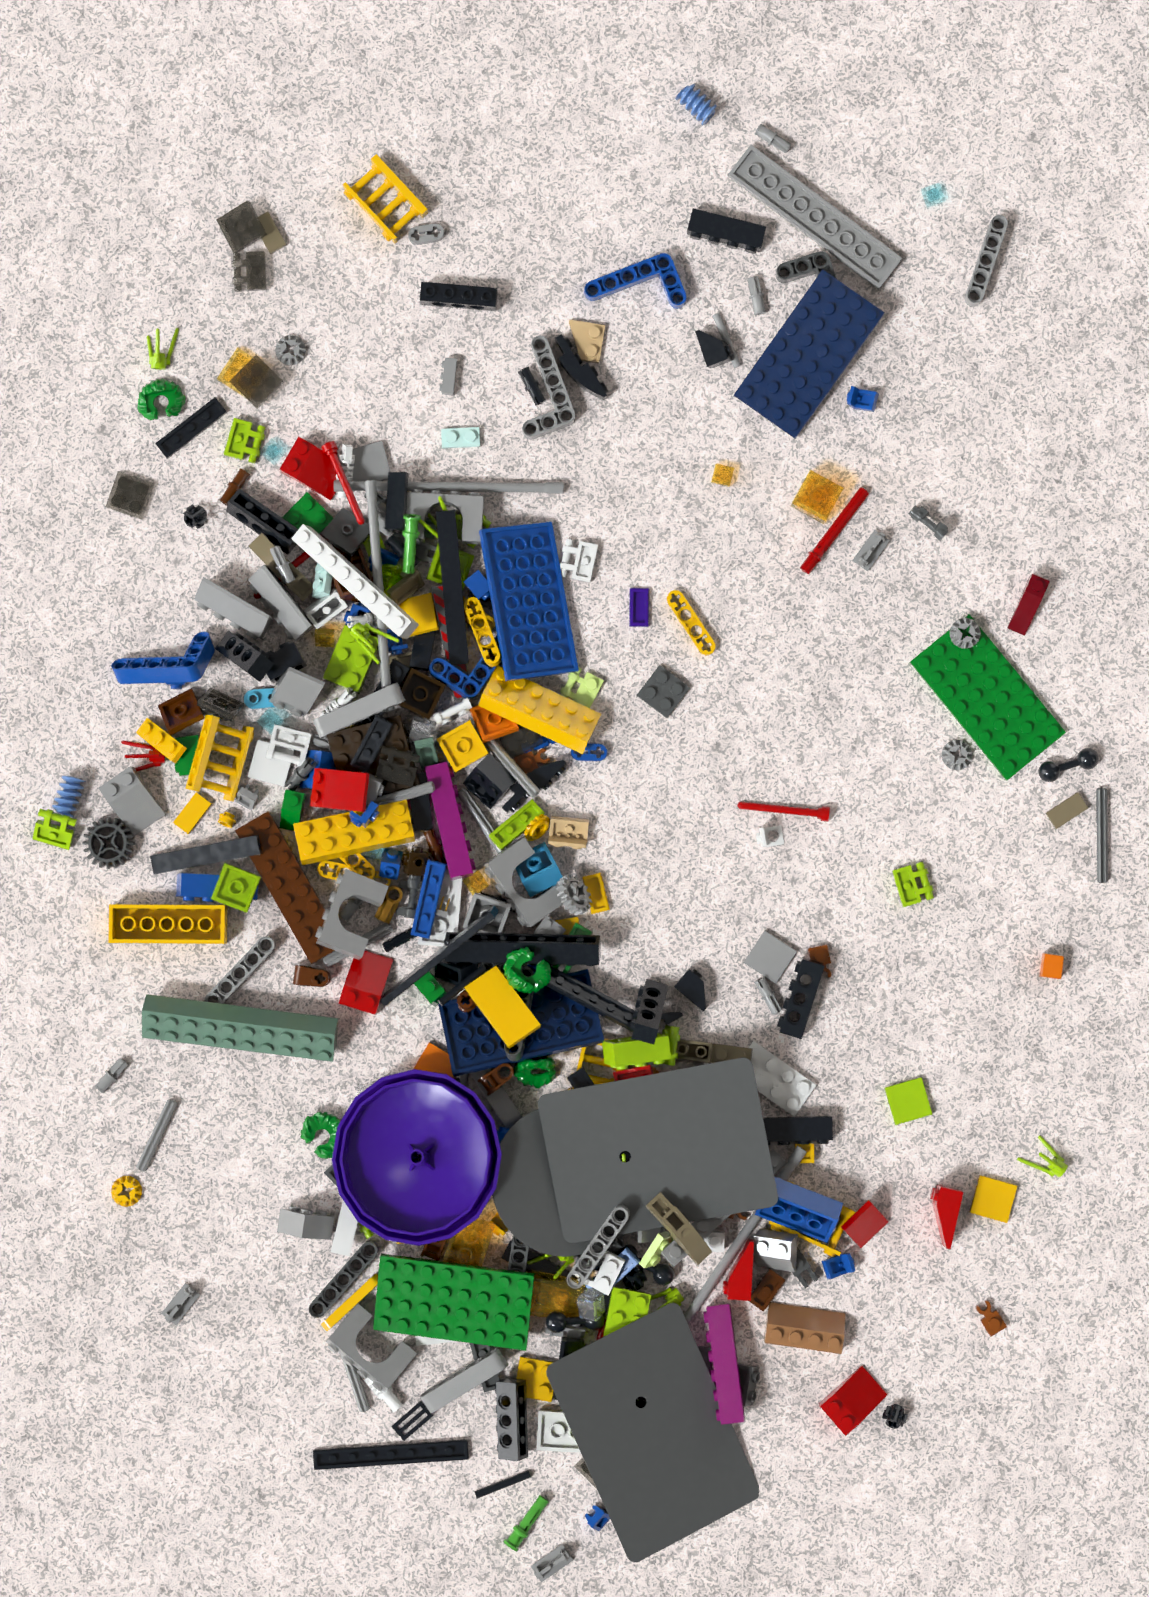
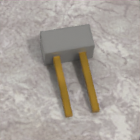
[435,896,450,918]

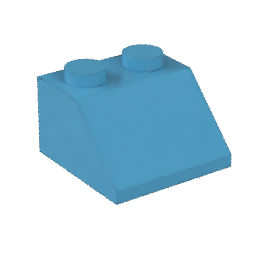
[515,842,563,897]

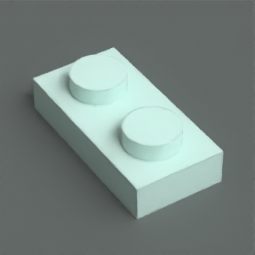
[441,427,480,449]
[312,563,332,599]

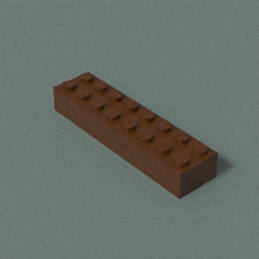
[235,811,335,964]

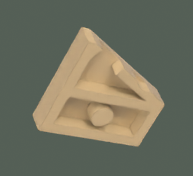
[569,319,605,363]

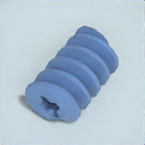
[675,84,717,126]
[52,775,86,818]

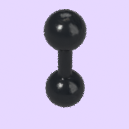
[1038,748,1099,782]
[616,1244,675,1285]
[545,1308,605,1333]

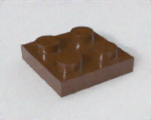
[158,688,205,736]

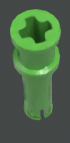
[402,514,421,574]
[503,1495,549,1552]

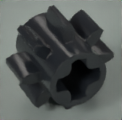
[183,504,207,529]
[622,1267,647,1291]
[882,1404,908,1429]

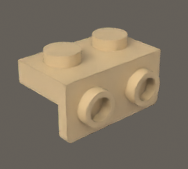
[548,816,589,849]

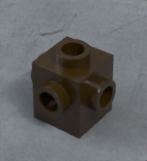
[402,846,431,876]

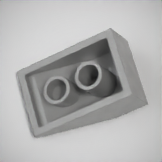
[269,667,325,717]
[99,766,166,836]

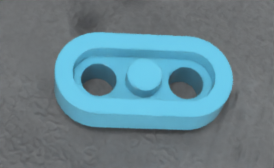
[244,688,275,709]

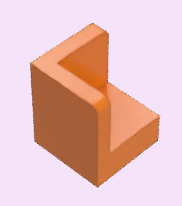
[1039,954,1064,979]

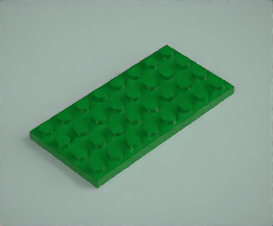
[909,614,1066,781]
[373,1253,535,1351]

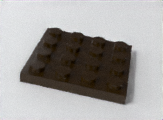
[326,714,420,798]

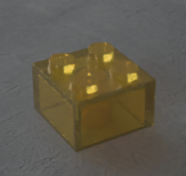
[790,470,844,524]

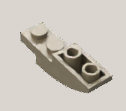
[249,533,313,601]
[677,1039,753,1063]
[646,1192,712,1265]

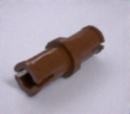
[219,468,250,506]
[423,828,447,864]

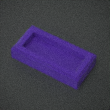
[629,588,649,627]

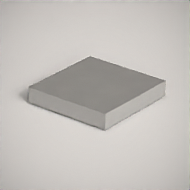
[352,441,390,481]
[743,931,797,984]

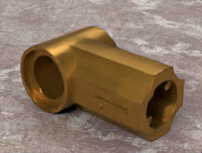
[374,885,403,924]

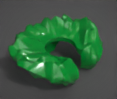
[137,378,186,420]
[503,947,551,994]
[513,1057,556,1089]
[300,1112,341,1159]

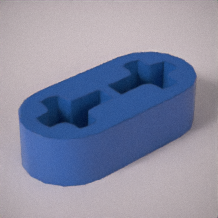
[571,743,607,761]

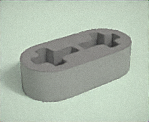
[408,224,444,245]

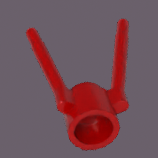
[121,740,165,771]

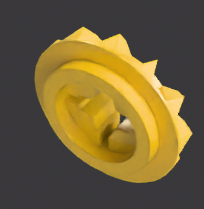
[524,814,550,841]
[111,1176,142,1207]

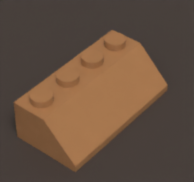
[763,1302,845,1354]

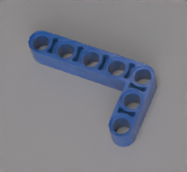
[584,253,686,309]
[111,632,215,684]
[429,635,501,699]

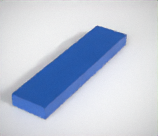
[411,859,447,939]

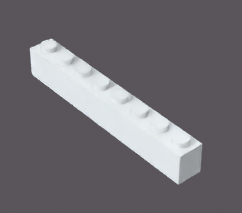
[291,524,419,639]

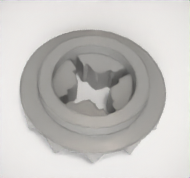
[275,335,306,365]
[950,618,981,649]
[942,740,972,770]

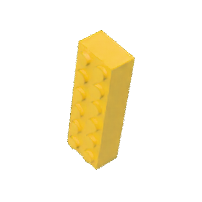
[478,665,601,754]
[293,800,415,866]
[108,904,227,944]

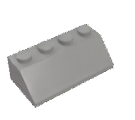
[248,565,315,641]
[194,577,273,640]

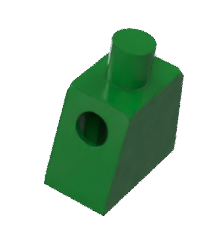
[414,971,447,1007]

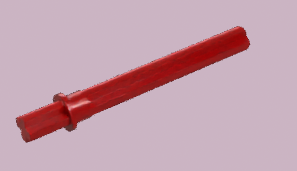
[800,487,869,575]

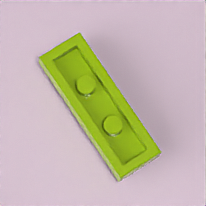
[489,799,545,851]

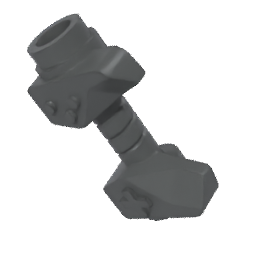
[908,505,948,541]
[396,875,422,918]

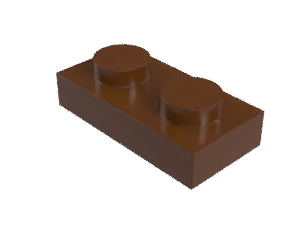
[749,1268,785,1312]

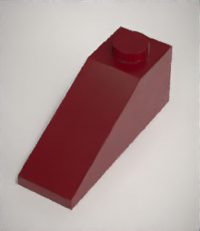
[1007,574,1050,636]

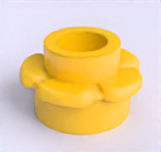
[218,812,236,828]

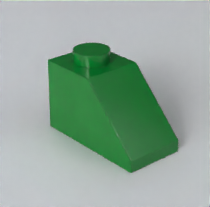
[279,790,306,831]

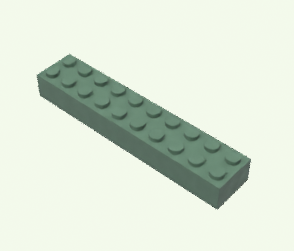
[142,994,338,1062]

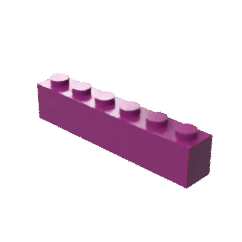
[425,762,476,881]
[703,1304,746,1425]

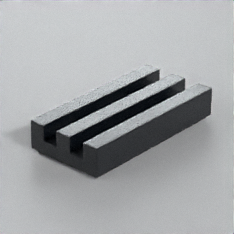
[391,1401,433,1441]

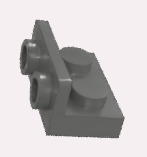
[738,1363,760,1406]

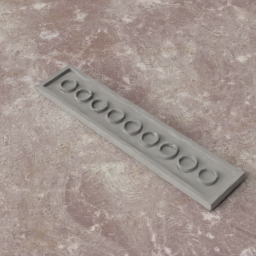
[728,145,902,290]

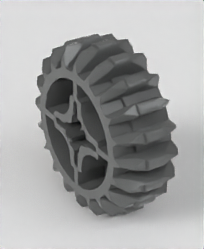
[82,817,135,869]

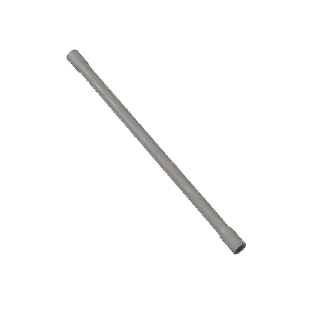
[334,480,564,494]
[365,480,394,712]
[684,1145,807,1325]

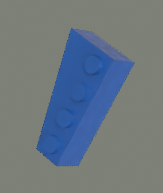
[176,873,258,903]

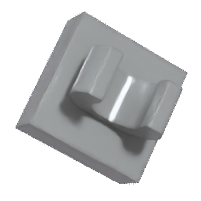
[235,784,259,811]

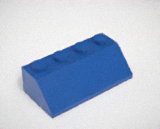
[754,1176,843,1243]

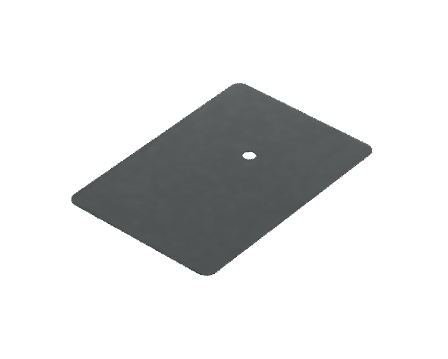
[538,1058,778,1243]
[546,1303,759,1562]

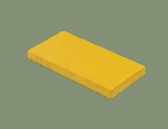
[464,966,541,1048]

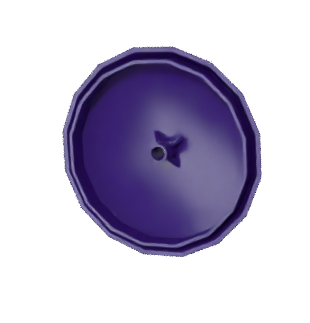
[332,1069,502,1246]

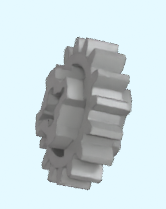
[556,874,592,916]

